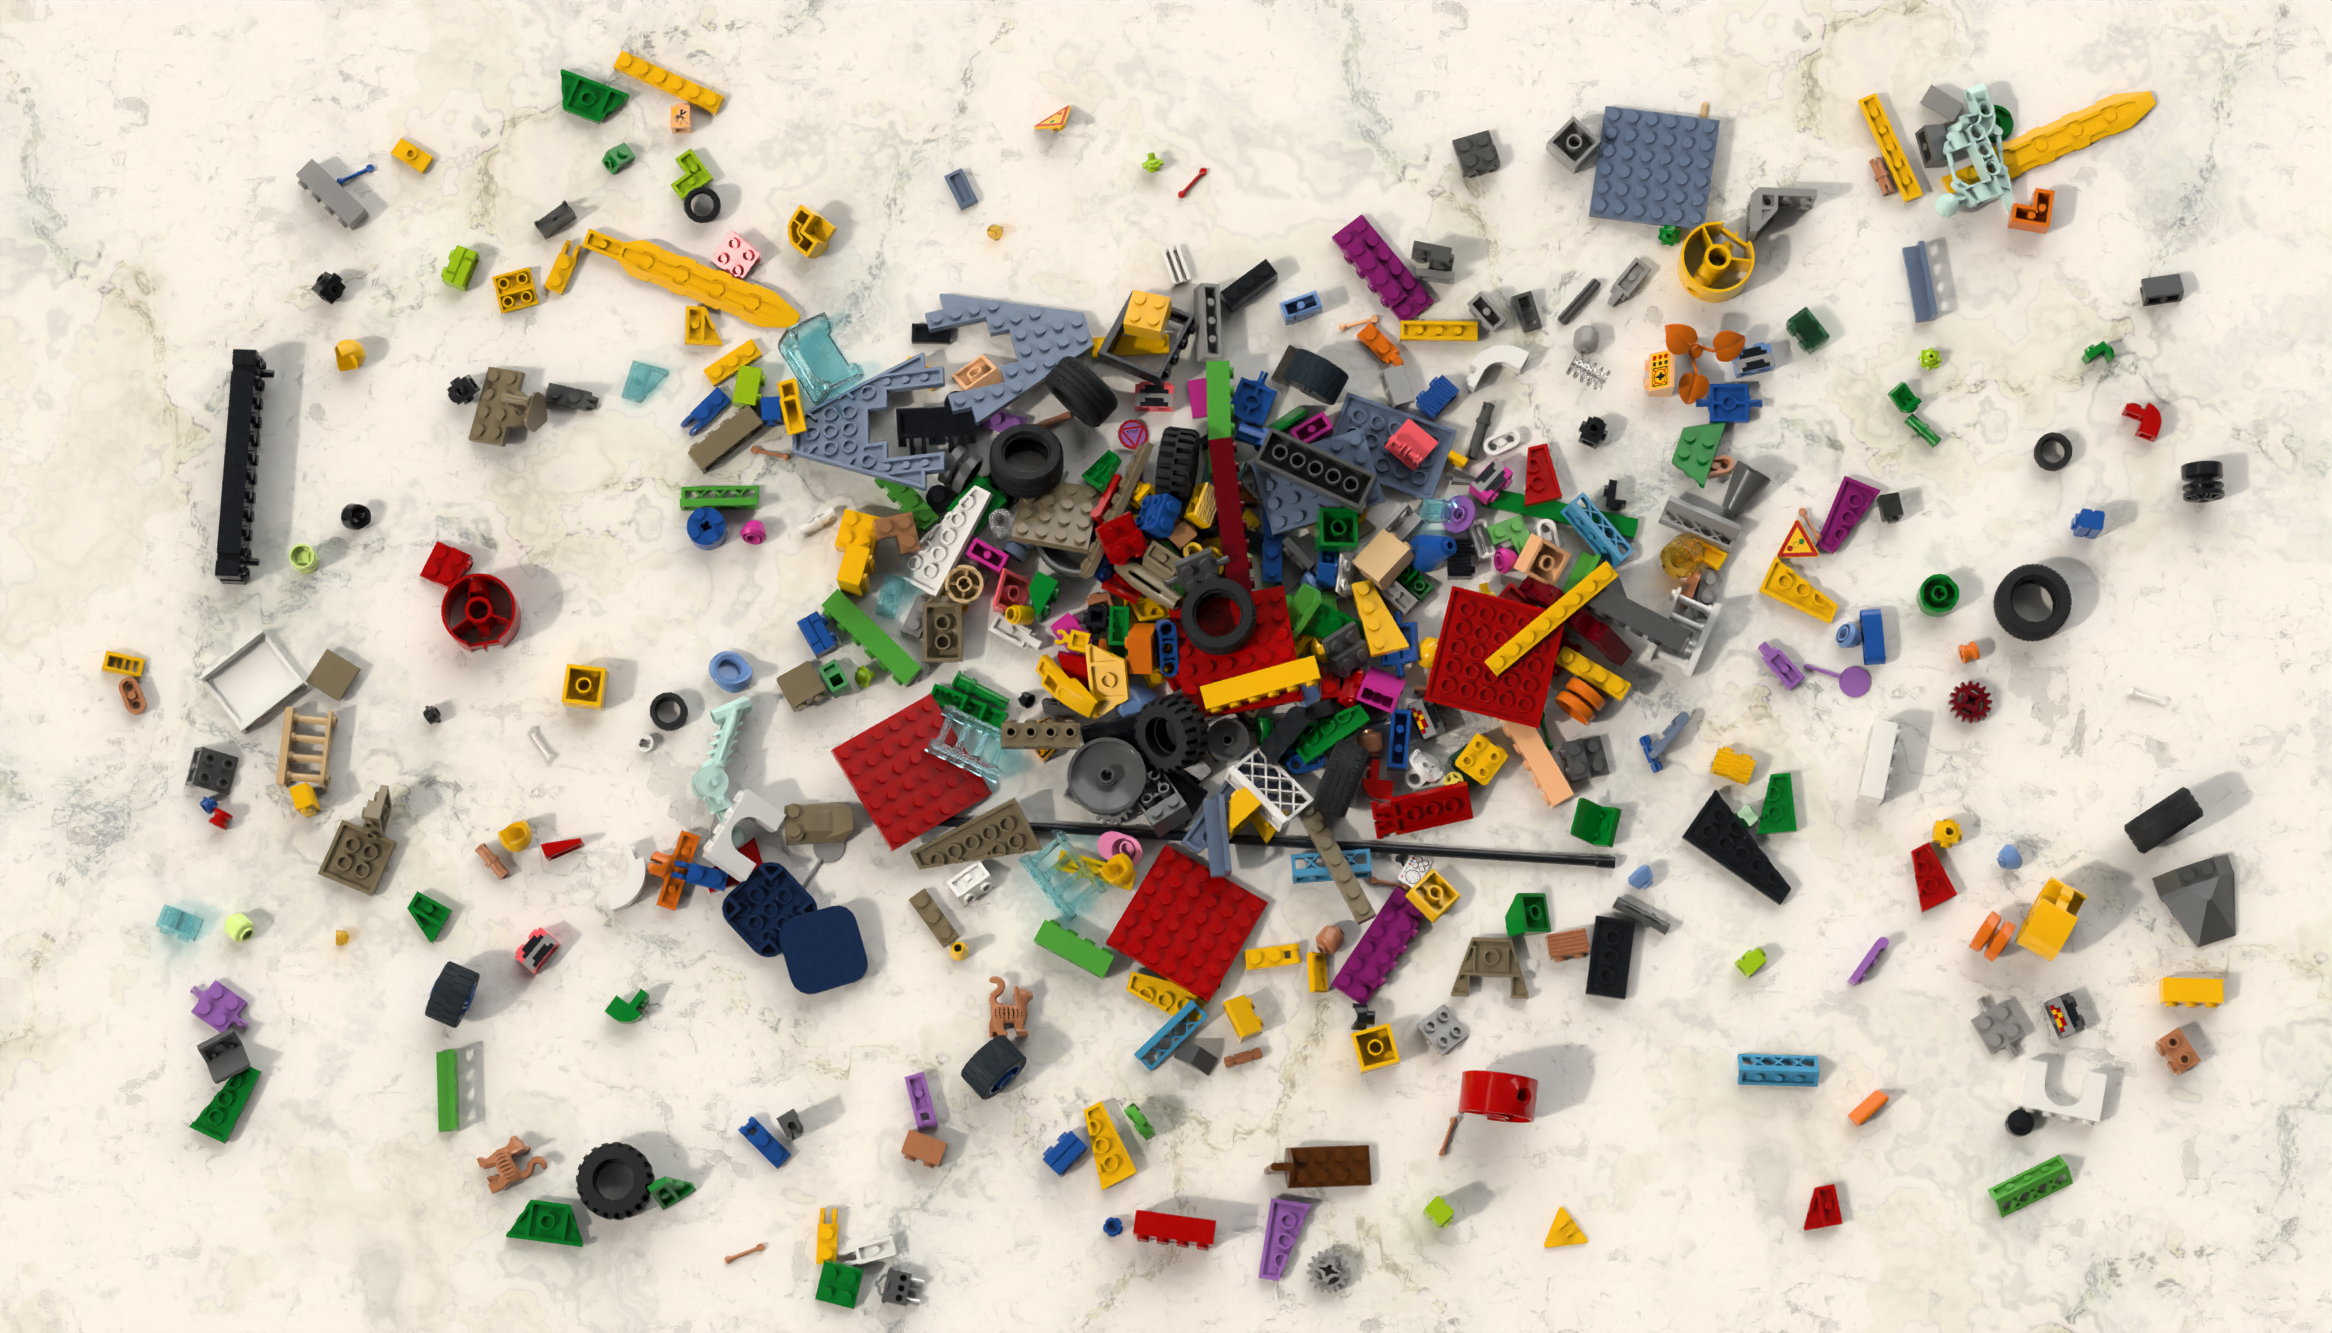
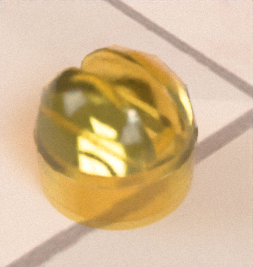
[987,224,1003,241]
[336,930,349,946]

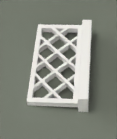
[1224,746,1314,832]

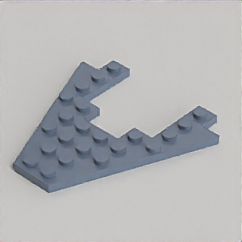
[925,294,1094,426]
[792,353,946,491]

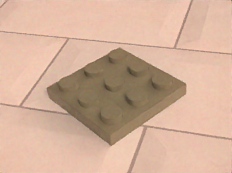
[318,820,397,897]

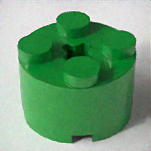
[1917,574,1959,617]

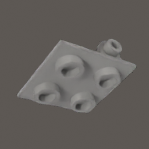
[1416,1004,1468,1056]

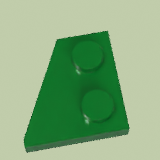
[1081,450,1122,493]
[647,1176,696,1210]

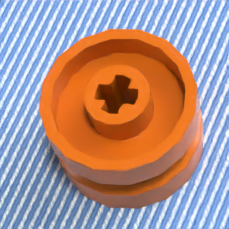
[1555,677,1606,726]
[1969,910,2016,962]

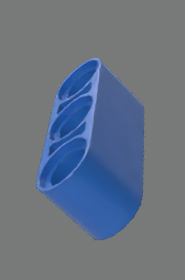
[1860,609,1886,665]
[1155,618,1179,677]

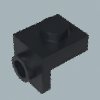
[1603,479,1627,511]

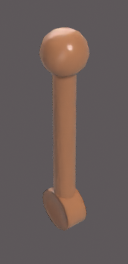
[751,446,790,461]
[1798,508,1821,541]
[1369,877,1410,890]
[1439,1116,1457,1157]
[724,1243,765,1264]

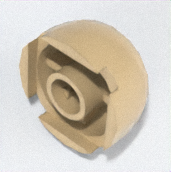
[945,565,984,605]

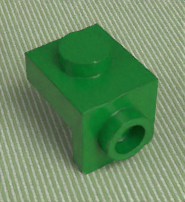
[602,142,636,175]
[2081,341,2115,364]
[1888,382,1922,413]

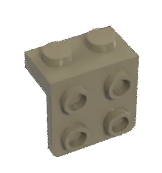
[777,661,828,713]

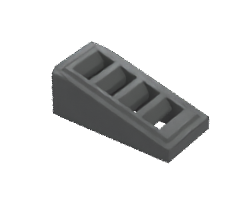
[1511,291,1542,333]

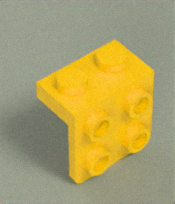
[1455,733,1508,786]

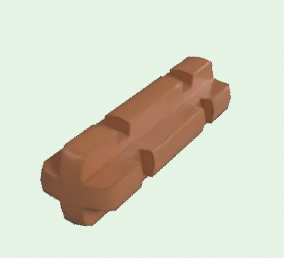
[1224,1048,1263,1068]

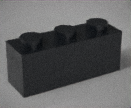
[1220,259,1278,314]
[1259,706,1318,766]

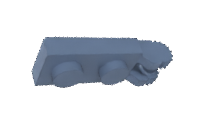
[1648,712,1690,759]

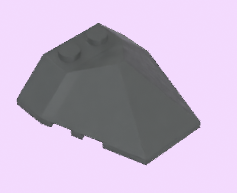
[2152,855,2236,948]

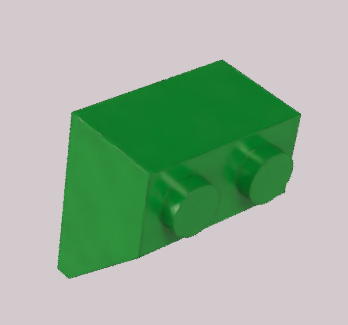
[1315,508,1358,552]

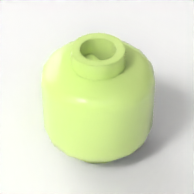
[224,913,254,942]

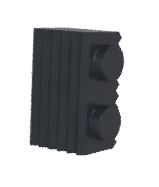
[1447,538,1475,580]

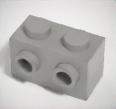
[1467,291,1510,333]

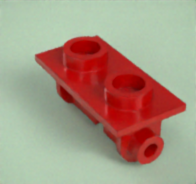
[1337,669,1366,708]

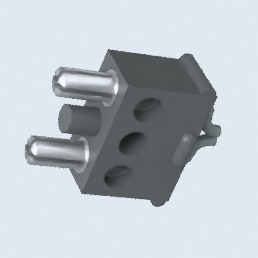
[874,1267,925,1306]

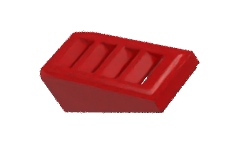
[540,838,585,861]

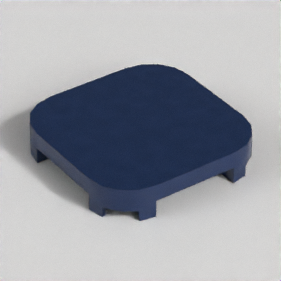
[722,862,817,958]
[779,905,868,995]

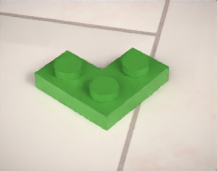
[1485,515,1530,557]

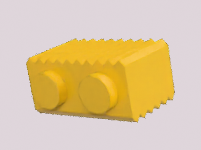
[1183,482,1217,529]
[1710,747,1756,786]
[289,782,321,818]

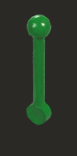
[1541,712,1554,751]

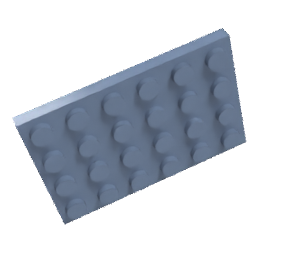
[1331,392,1457,503]
[1251,428,1385,536]

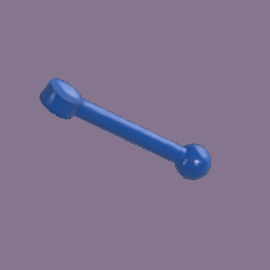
[336,164,374,185]

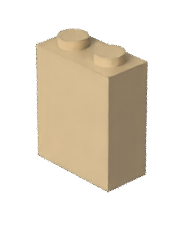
[1352,529,1415,591]

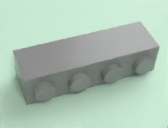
[296,159,369,231]
[1193,283,1223,364]

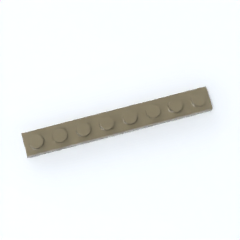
[1079,441,1154,579]
[1287,783,1376,925]

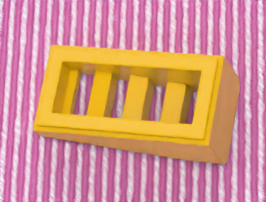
[102,650,145,678]

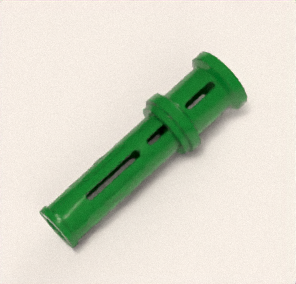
[951,671,1010,710]

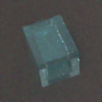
[1420,499,1451,523]

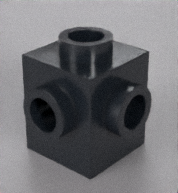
[311,271,346,304]
[447,374,481,405]
[1578,416,1608,449]
[1083,605,1109,634]

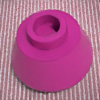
[740,520,767,545]
[1494,548,1518,574]

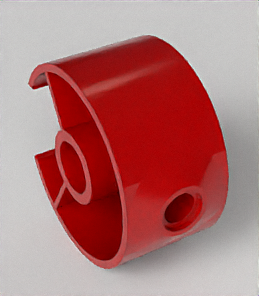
[441,573,521,652]
[1458,1070,1538,1123]

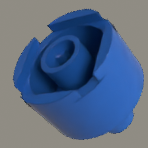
[687,507,728,551]

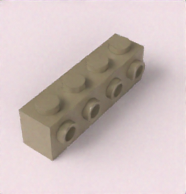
[1001,720,1080,750]

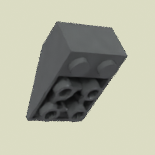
[1136,768,1192,838]

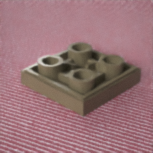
[306,649,361,702]

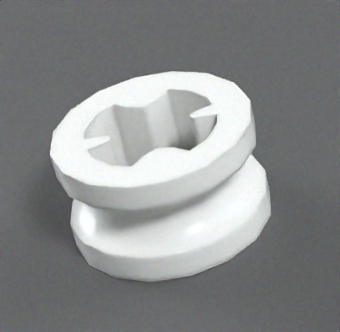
[636,735,655,754]

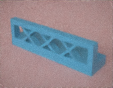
[1560,492,1634,569]
[1291,849,1372,884]
[1134,999,1209,1071]
[1737,1054,1820,1087]

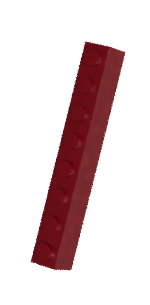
[1208,437,1255,592]

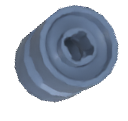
[1002,541,1035,563]

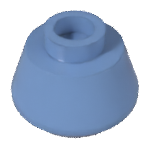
[1300,570,1325,592]
[1836,622,1861,648]
[1997,844,2023,870]
[1628,865,1654,890]

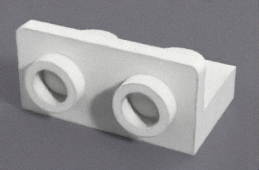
[947,860,996,907]

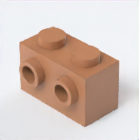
[2155,1027,2201,1076]

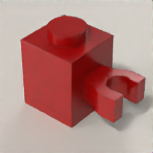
[1318,667,1341,702]

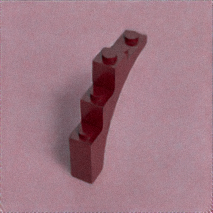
[1518,576,1633,667]

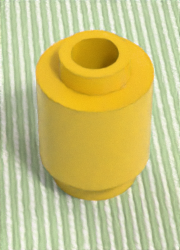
[1005,605,1035,625]

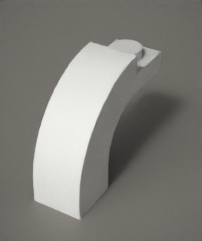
[1466,345,1529,393]
[605,841,648,913]

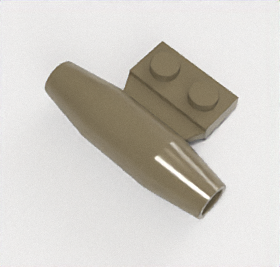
[1114,540,1183,611]

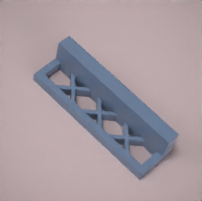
[1902,241,1938,323]
[1203,794,1232,878]

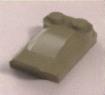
[923,595,963,663]
[784,803,854,846]

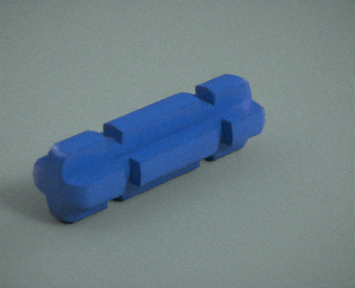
[1639,735,1663,773]

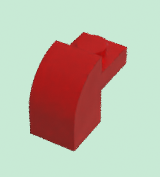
[2121,403,2162,442]
[1362,759,1394,803]

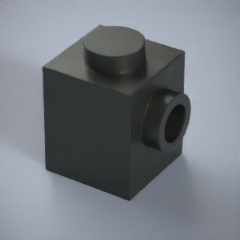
[1877,492,1903,524]

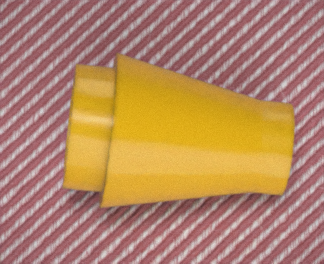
[949,941,969,961]

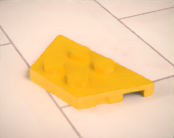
[1085,644,1130,720]

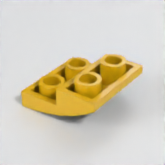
[492,267,539,314]

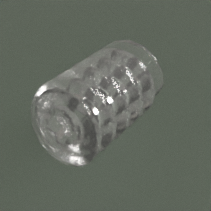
[1566,355,1611,391]
[988,509,1014,541]

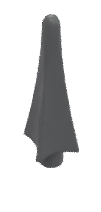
[1444,469,1476,485]

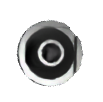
[1722,460,1771,517]

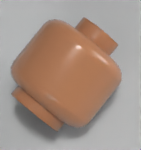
[1357,728,1384,757]
[1316,925,1345,954]

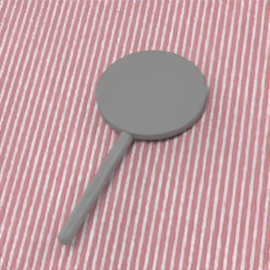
[802,842,845,889]

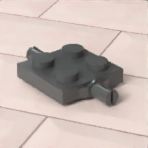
[1165,547,1230,596]

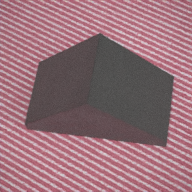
[1174,1040,1218,1076]

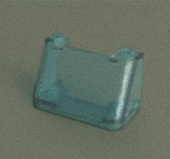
[778,312,865,405]

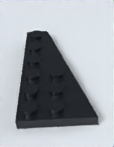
[1682,789,1791,906]

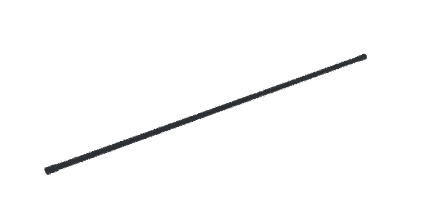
[938,817,1615,869]

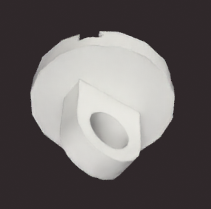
[1405,749,1444,788]

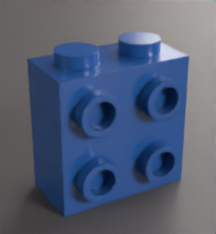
[1135,493,1182,540]

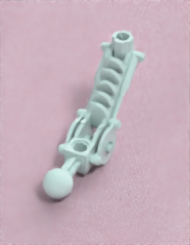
[691,696,752,850]

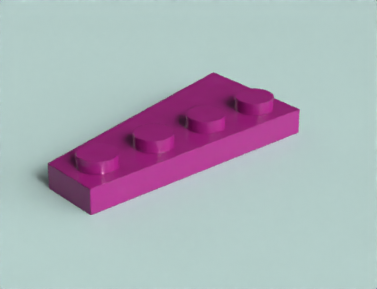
[1815,476,1881,554]

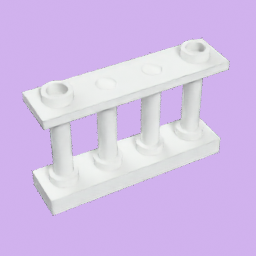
[1645,586,1722,678]

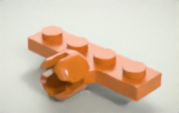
[648,830,700,911]

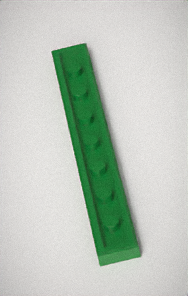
[1482,490,1638,539]

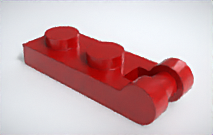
[1090,474,1122,527]

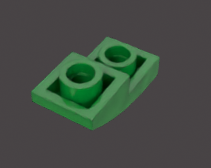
[1396,564,1435,602]

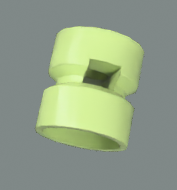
[289,544,319,574]

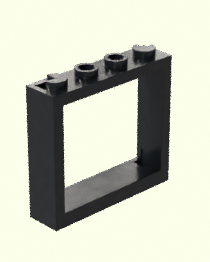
[1098,290,1197,387]

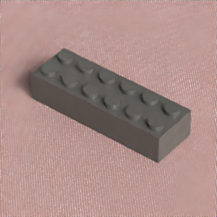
[1254,427,1378,514]
[1583,587,1694,655]

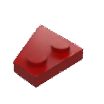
[1058,651,1090,693]
[1803,1184,1843,1231]

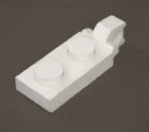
[988,613,1043,651]

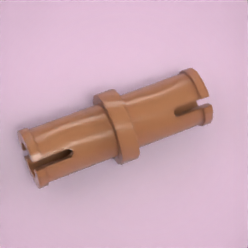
[1869,157,1895,197]
[475,843,510,880]

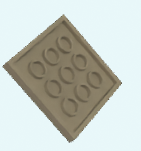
[1011,481,1101,554]

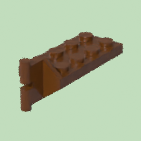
[1264,1145,1371,1189]

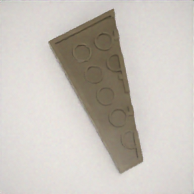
[910,797,1043,870]

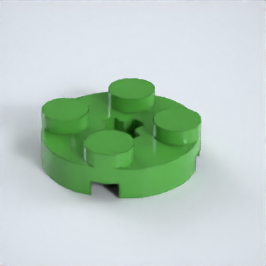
[1124,1102,1157,1141]

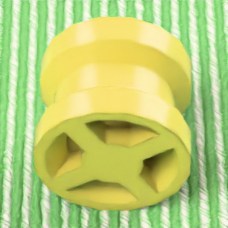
[1443,772,1464,786]

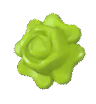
[1142,152,1164,173]
[1918,347,1942,371]
[854,665,875,688]

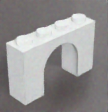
[702,789,786,882]
[2017,1059,2107,1126]

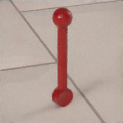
[1178,168,1207,198]

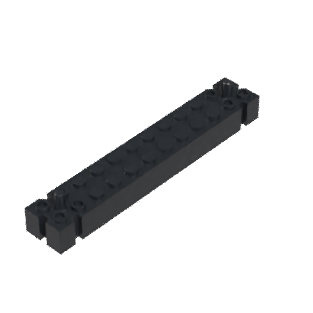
[215,349,275,585]

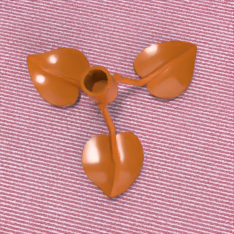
[1665,324,1745,405]

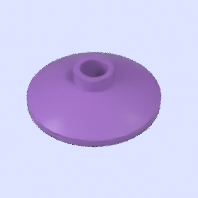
[1442,495,1476,534]

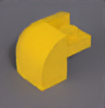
[787,204,838,259]

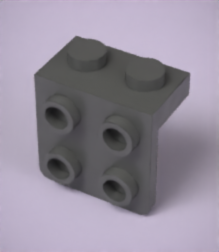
[197,1027,251,1084]

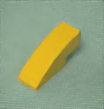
[777,378,807,436]

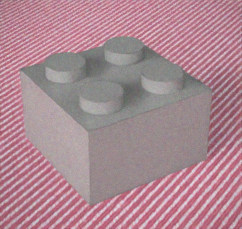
[1546,116,1601,175]

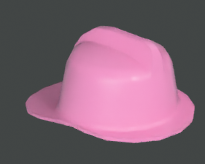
[1097,831,1143,866]

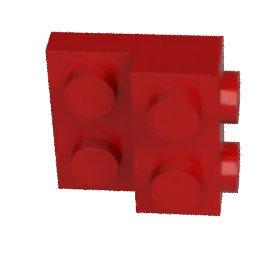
[1095,511,1149,566]
[420,541,473,589]

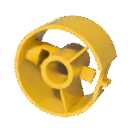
[1677,221,1755,303]
[2015,876,2088,962]

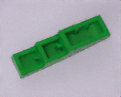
[1108,606,1130,675]
[930,683,1009,732]

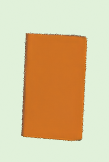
[1848,1090,1889,1126]

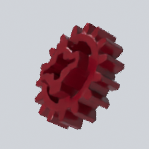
[1948,681,1992,724]

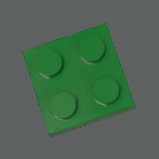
[815,1259,864,1309]

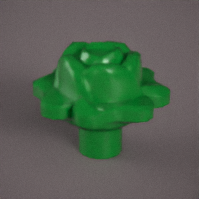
[1658,225,1681,246]

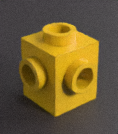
[1129,481,1155,510]
[1931,819,1962,848]

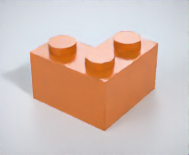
[2007,188,2055,234]
[1124,623,1156,674]

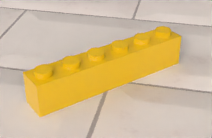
[1200,655,1322,714]

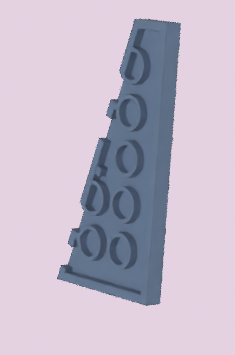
[1181,749,1292,854]

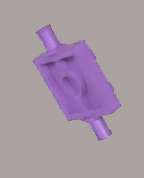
[190,980,249,1033]

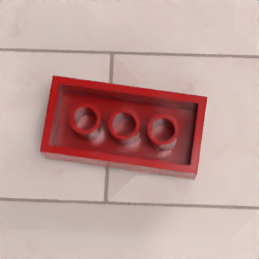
[1133,1210,1216,1251]

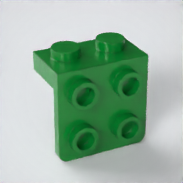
[1570,798,1622,848]

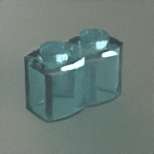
[155,904,204,943]

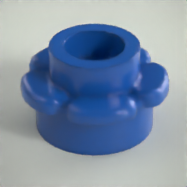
[200,796,218,814]
[1103,1217,1123,1237]

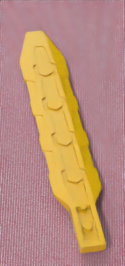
[1941,91,2156,194]
[582,229,801,328]

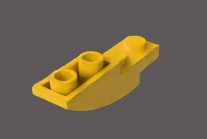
[1036,654,1098,718]

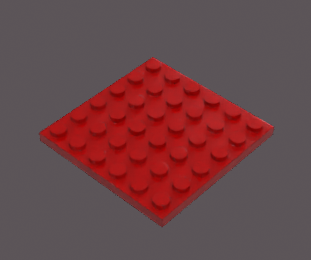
[1168,585,1304,719]
[1424,586,1566,729]
[830,694,992,852]
[1106,844,1268,1003]

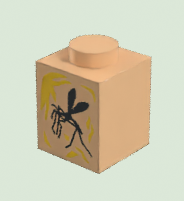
[671,103,692,134]

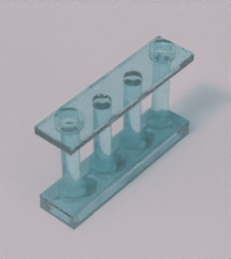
[925,704,1005,783]
[1019,830,1107,921]

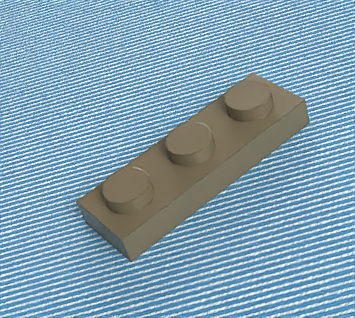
[909,888,959,948]

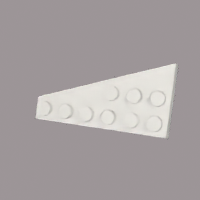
[889,485,993,598]

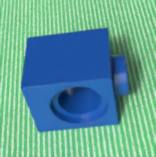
[761,396,783,427]

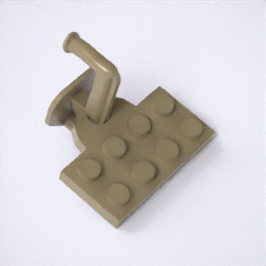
[468,367,547,447]

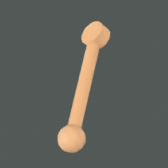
[1339,315,1378,331]

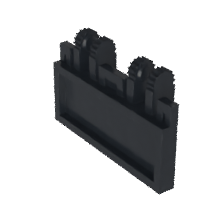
[896,406,976,456]

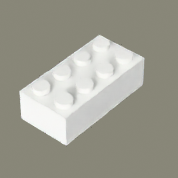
[1855,719,1900,806]

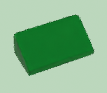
[1268,406,1307,433]

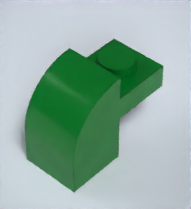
[818,659,852,699]
[605,989,649,1024]

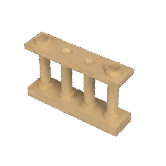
[276,707,338,791]

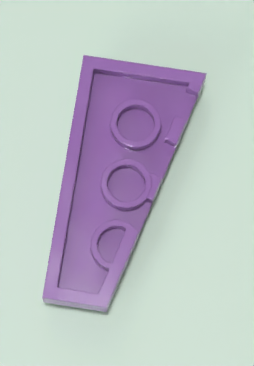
[1258,1198,1311,1281]

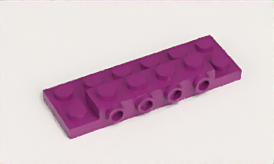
[1332,214,1434,321]
[1331,886,1425,1004]

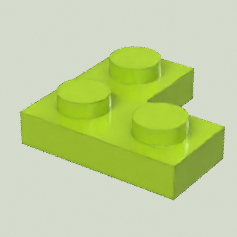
[671,148,713,202]

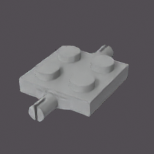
[1970,996,2026,1059]

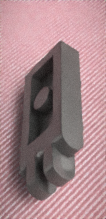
[545,382,599,412]

